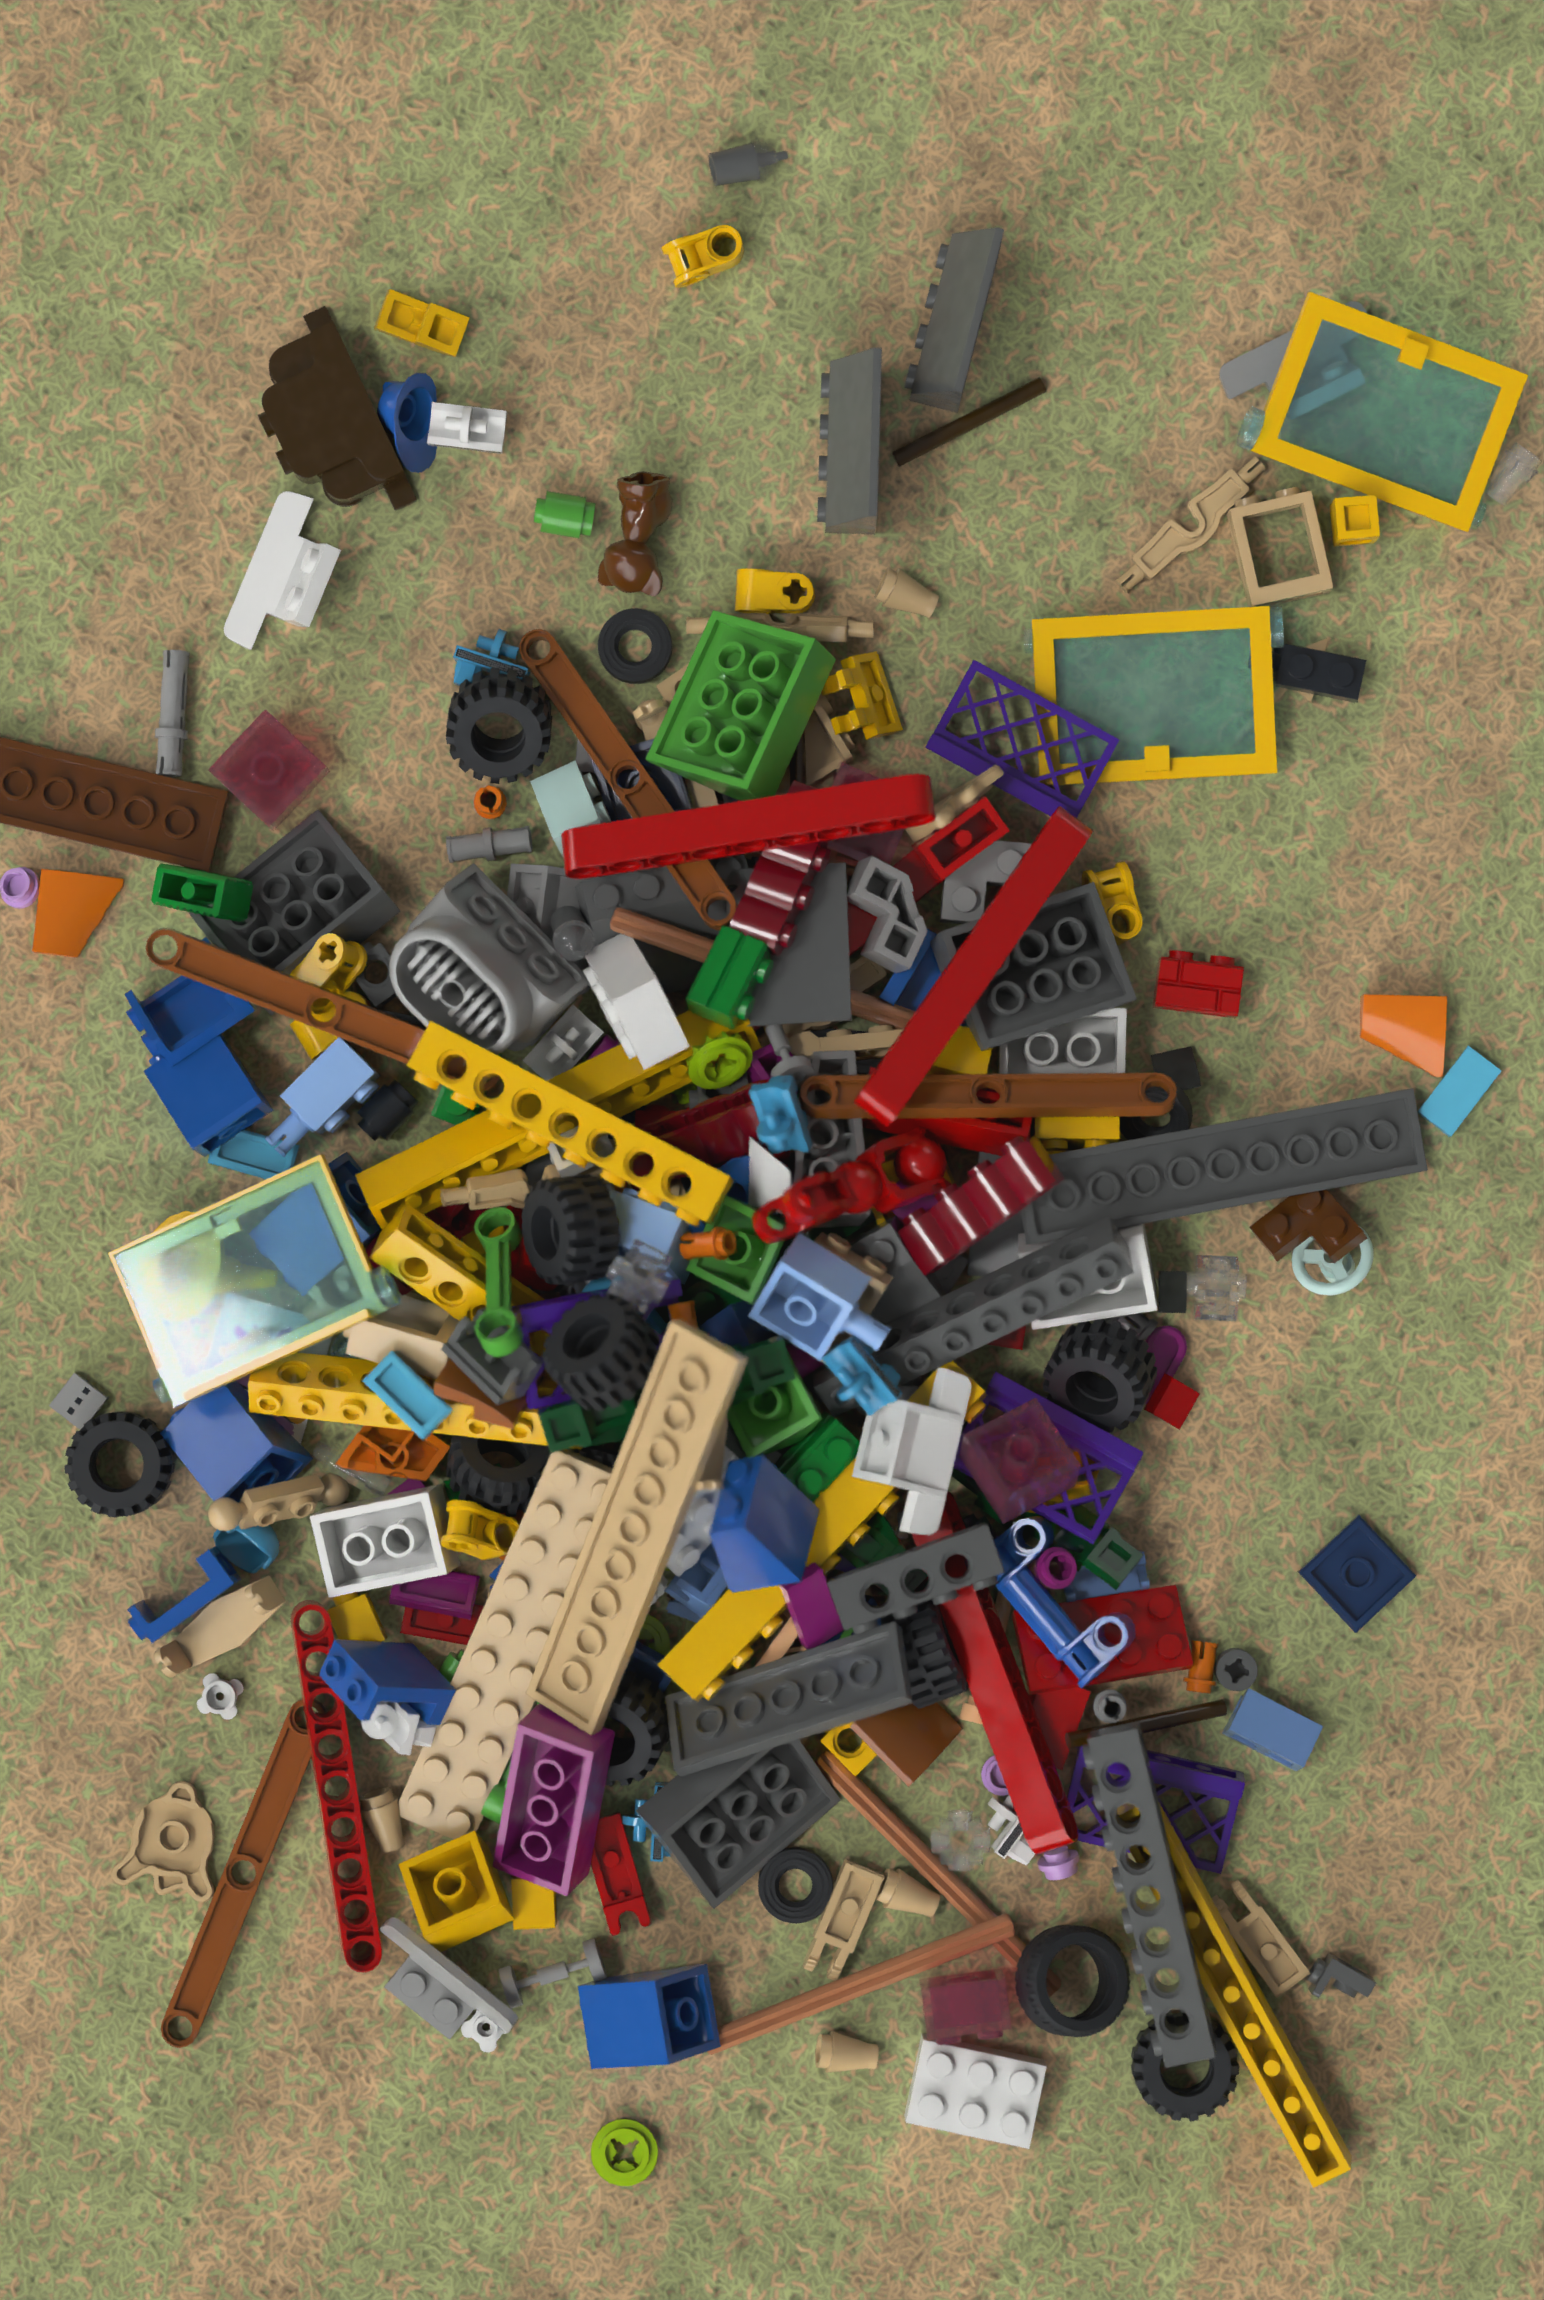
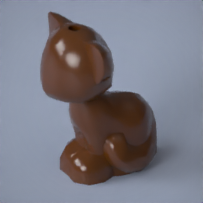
[598,471,672,597]

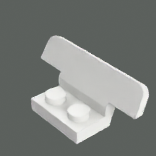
[224,491,341,650]
[852,1367,972,1535]

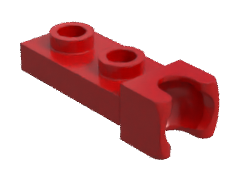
[591,1812,652,1936]

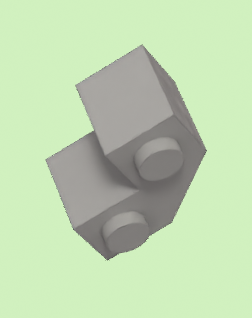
[940,840,1031,924]
[847,856,928,973]

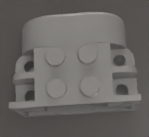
[389,863,589,1055]

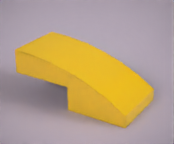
[374,289,470,357]

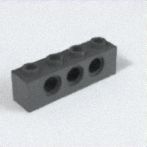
[826,1522,1004,1634]

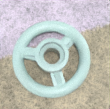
[1292,1226,1373,1295]

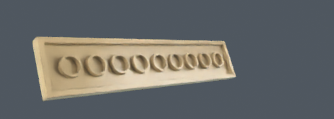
[526,1319,748,1735]
[398,1449,613,1839]

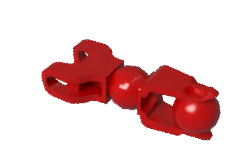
[752,1127,952,1244]

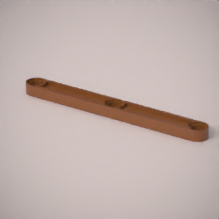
[519,629,738,931]
[145,927,499,1091]
[799,1073,1177,1119]
[161,1699,326,2048]

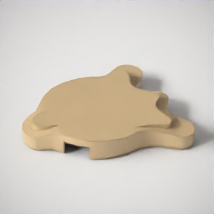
[905,764,1004,842]
[110,1781,215,1903]

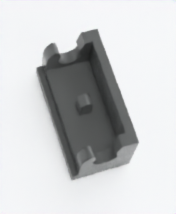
[441,1307,543,1405]

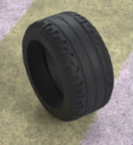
[1015,1925,1131,2037]

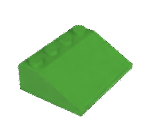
[646,610,836,801]

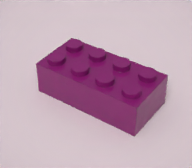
[492,1703,615,1896]

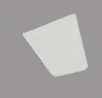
[748,1137,791,1214]

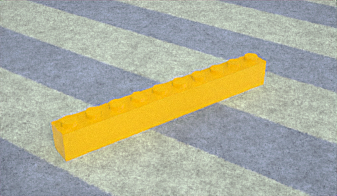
[355,1010,762,1230]
[658,1360,987,1702]
[1117,1803,1352,2188]

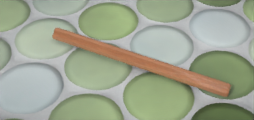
[610,907,915,1030]
[815,1750,1062,1997]
[707,1913,1016,2055]

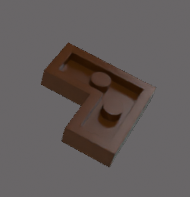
[1250,1189,1367,1264]

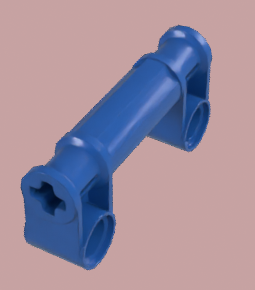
[993,1516,1136,1689]

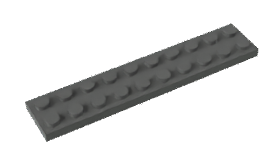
[1021,1088,1428,1245]

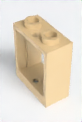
[1227,487,1334,607]
[343,1283,459,1379]

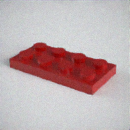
[1012,1585,1193,1695]

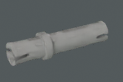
[155,650,190,778]

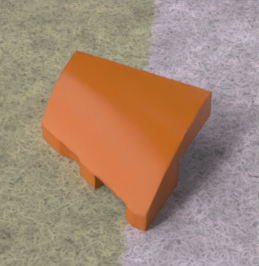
[32,869,124,958]
[1359,994,1447,1077]
[336,1425,450,1482]

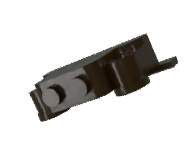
[258,306,417,511]

